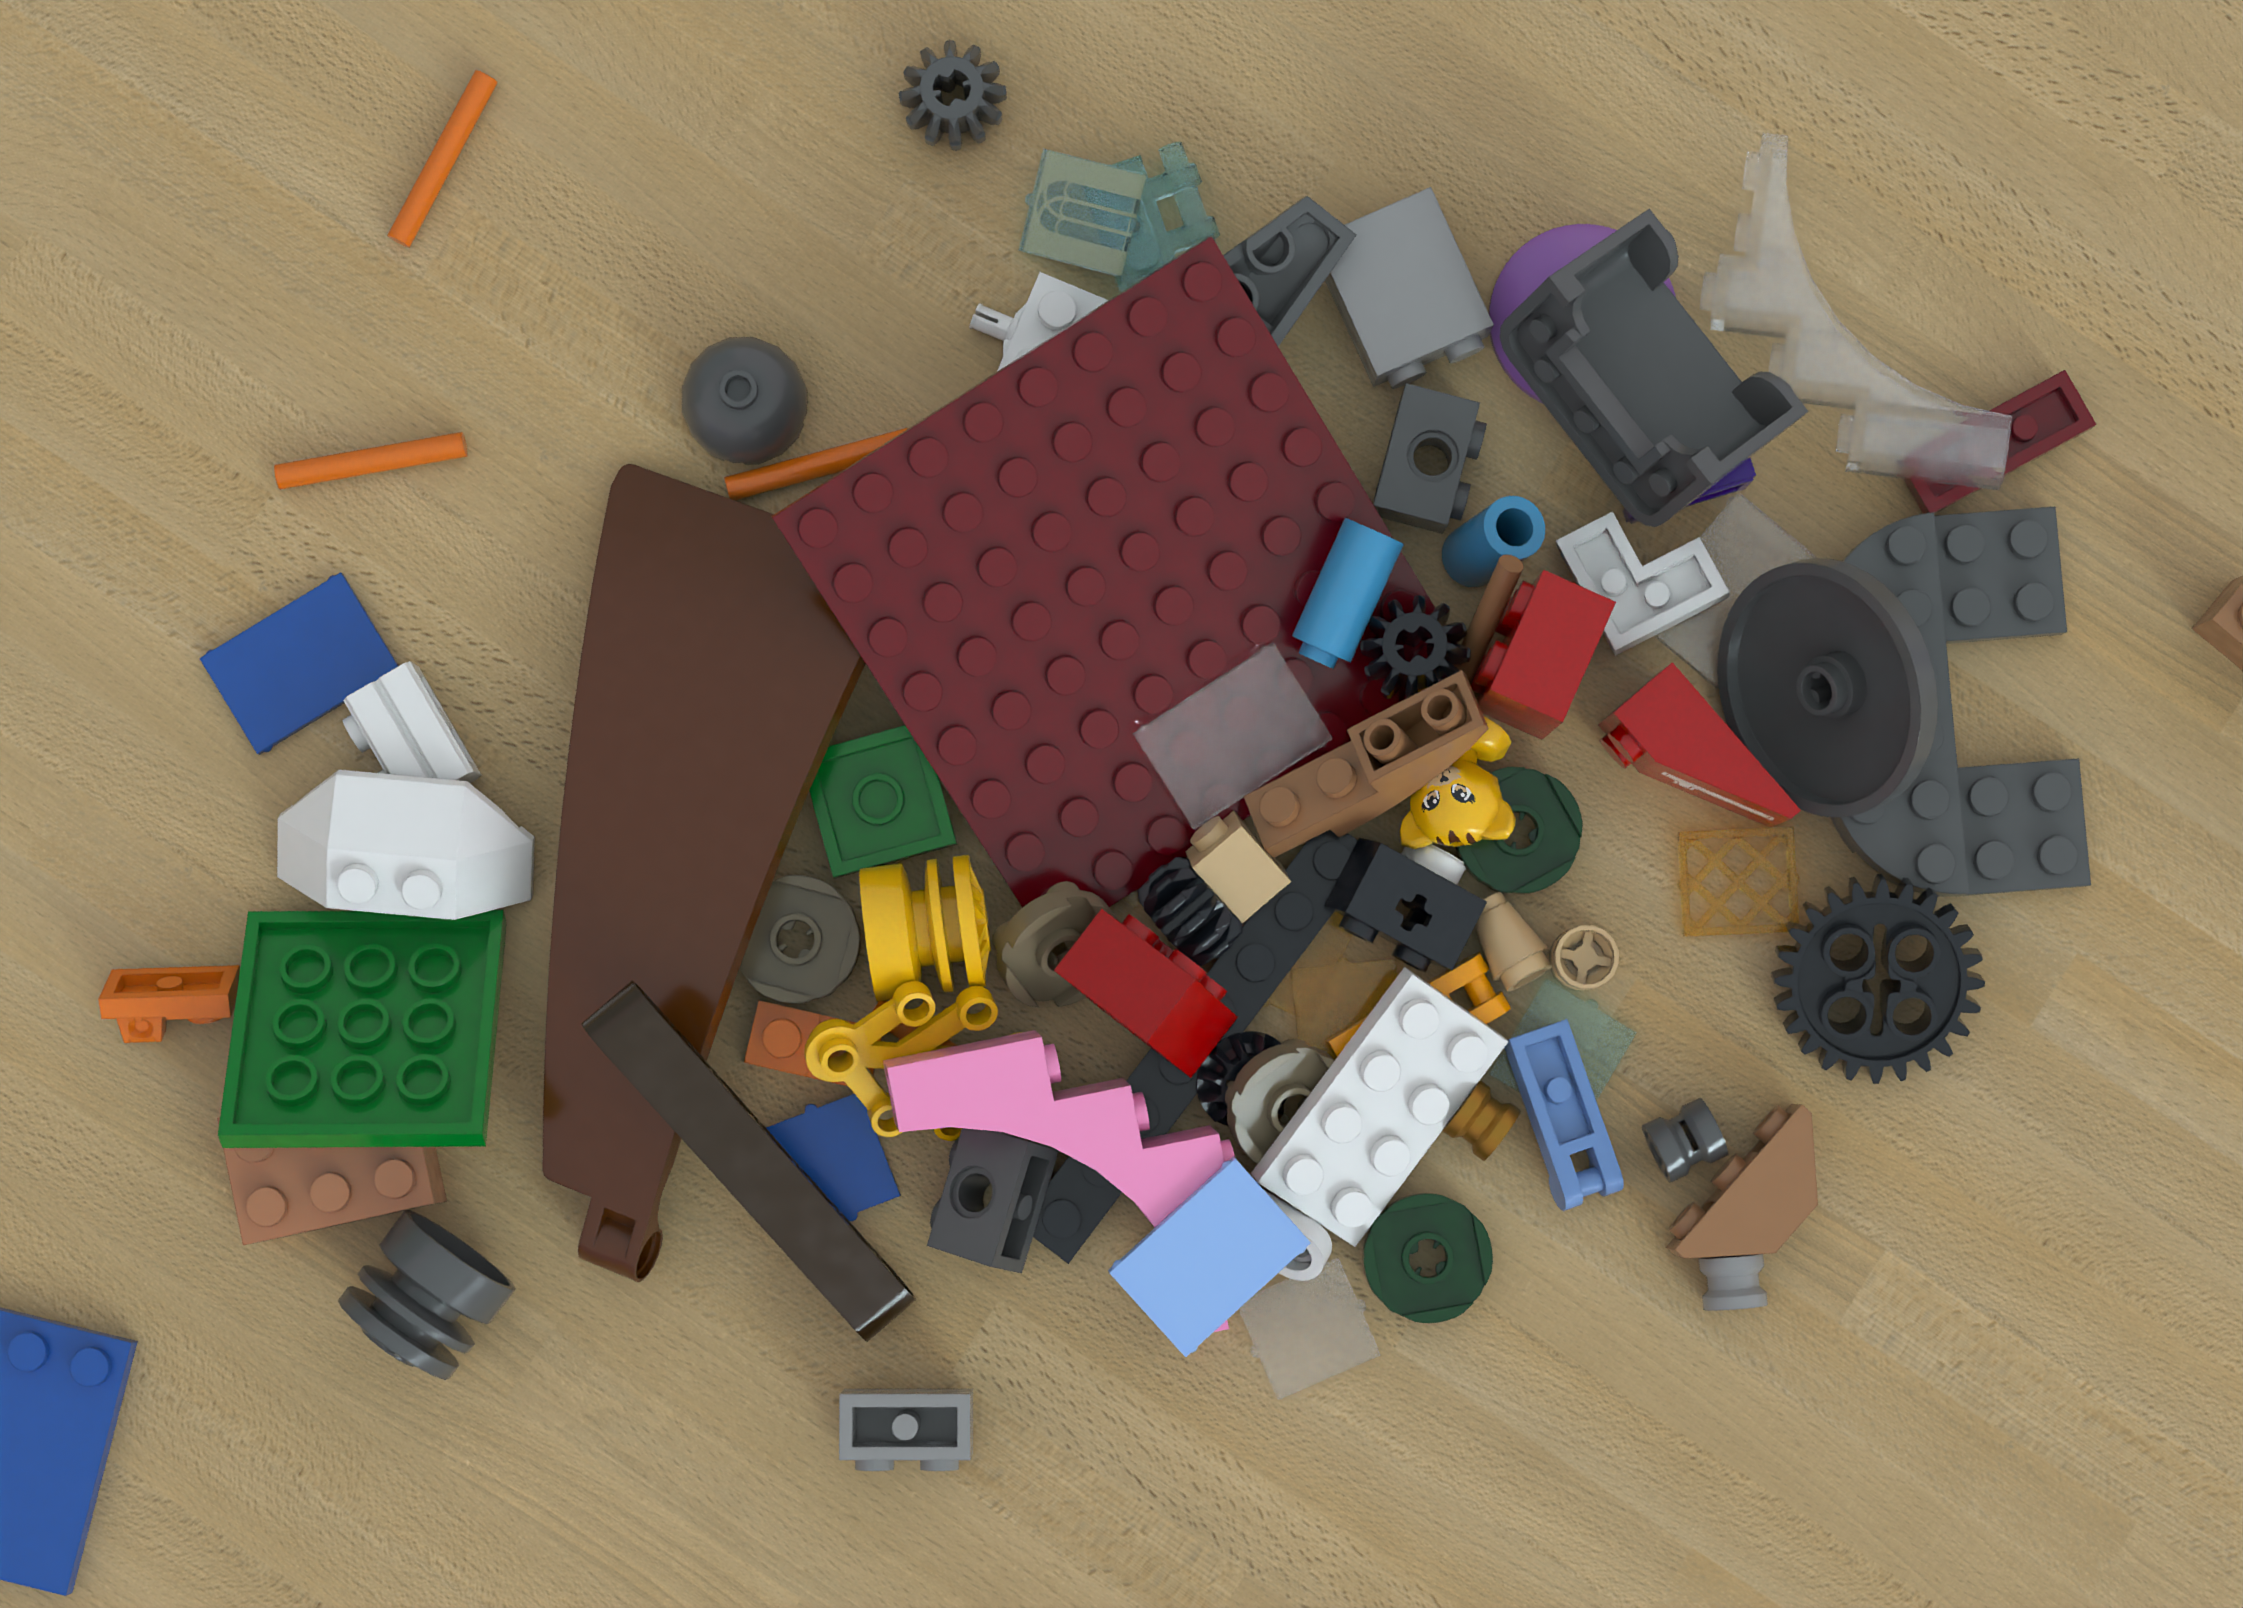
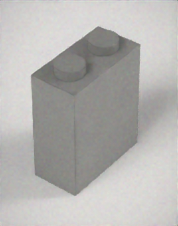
[1325,187,1494,389]

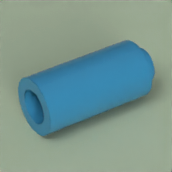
[1442,496,1545,587]
[1292,518,1404,669]

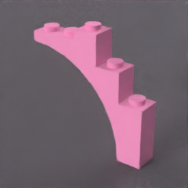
[883,1030,1235,1332]

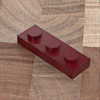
[1895,370,2097,514]

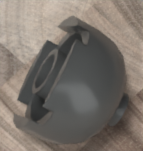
[682,337,808,465]

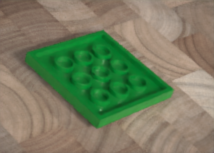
[218,910,507,1148]

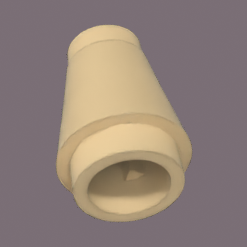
[1475,892,1552,992]

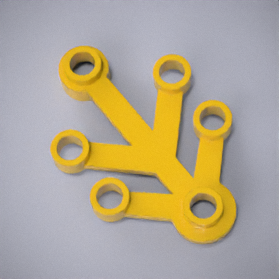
[804,981,1022,1141]

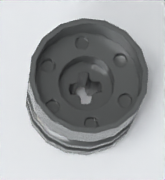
[338,1210,516,1380]

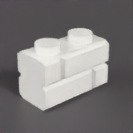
[342,661,481,783]

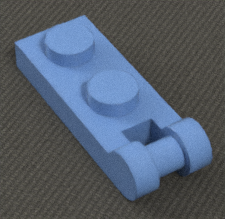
[1504,1019,1624,1211]

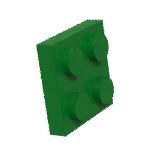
[809,725,958,879]

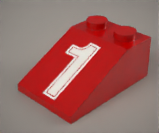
[1598,662,1801,828]

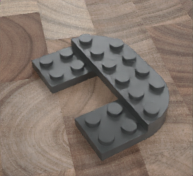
[1831,506,2091,897]

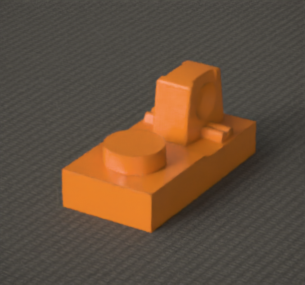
[98,965,240,1043]
[744,1000,883,1086]

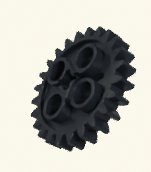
[1771,874,1985,1084]

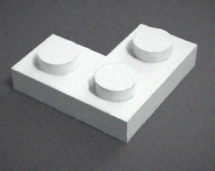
[1556,511,1729,656]

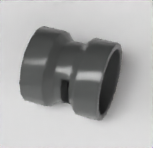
[1642,1098,1729,1183]

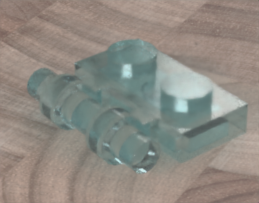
[1083,142,1220,293]

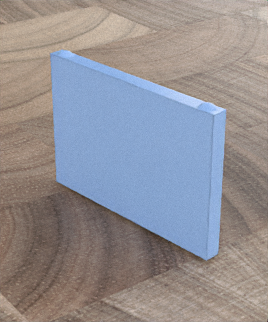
[1108,1156,1311,1357]

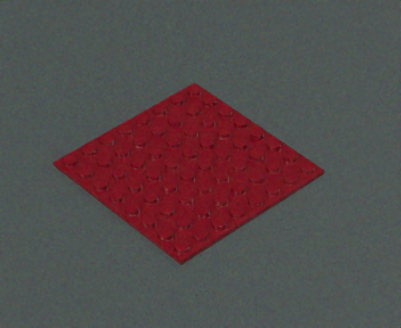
[771,236,1457,908]

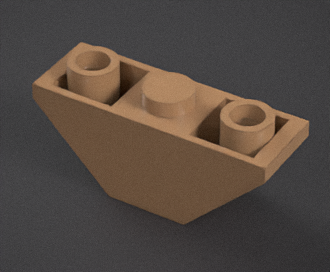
[1665,1104,1818,1259]

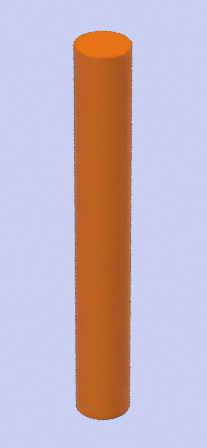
[387,70,498,248]
[724,428,908,500]
[274,432,468,490]

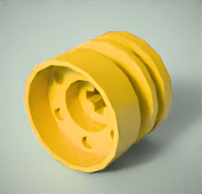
[859,855,991,1002]

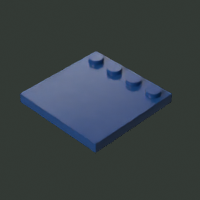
[0,1307,138,1596]

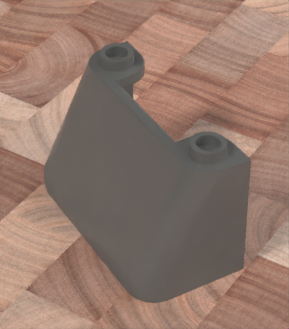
[1500,208,1809,527]

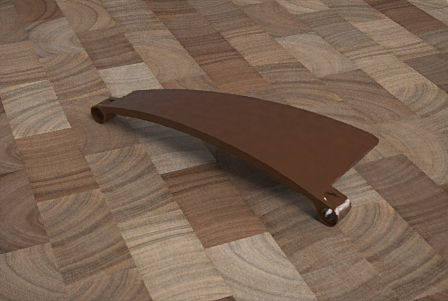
[542,464,865,1283]

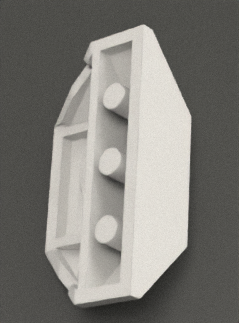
[277,770,535,920]

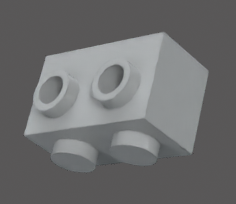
[839,1389,973,1471]

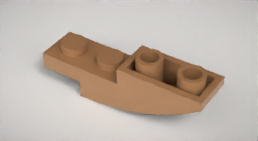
[1244,670,1489,858]

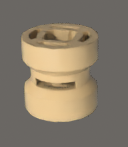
[1549,925,1619,991]

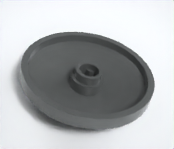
[1717,558,1938,818]

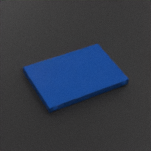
[199,572,399,755]

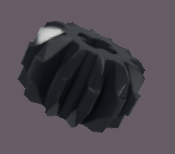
[1360,595,1471,699]
[1137,857,1243,966]

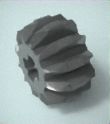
[899,40,1007,151]

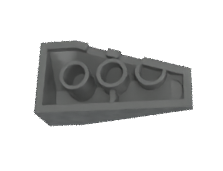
[1223,196,1357,346]

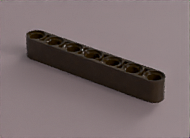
[581,980,916,1342]

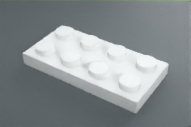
[1251,967,1508,1247]

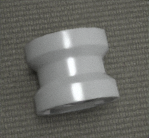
[1698,1254,1768,1311]

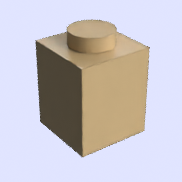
[1186,810,1291,923]

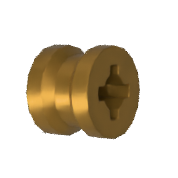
[1442,1080,1521,1161]

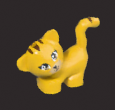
[1399,688,1516,849]

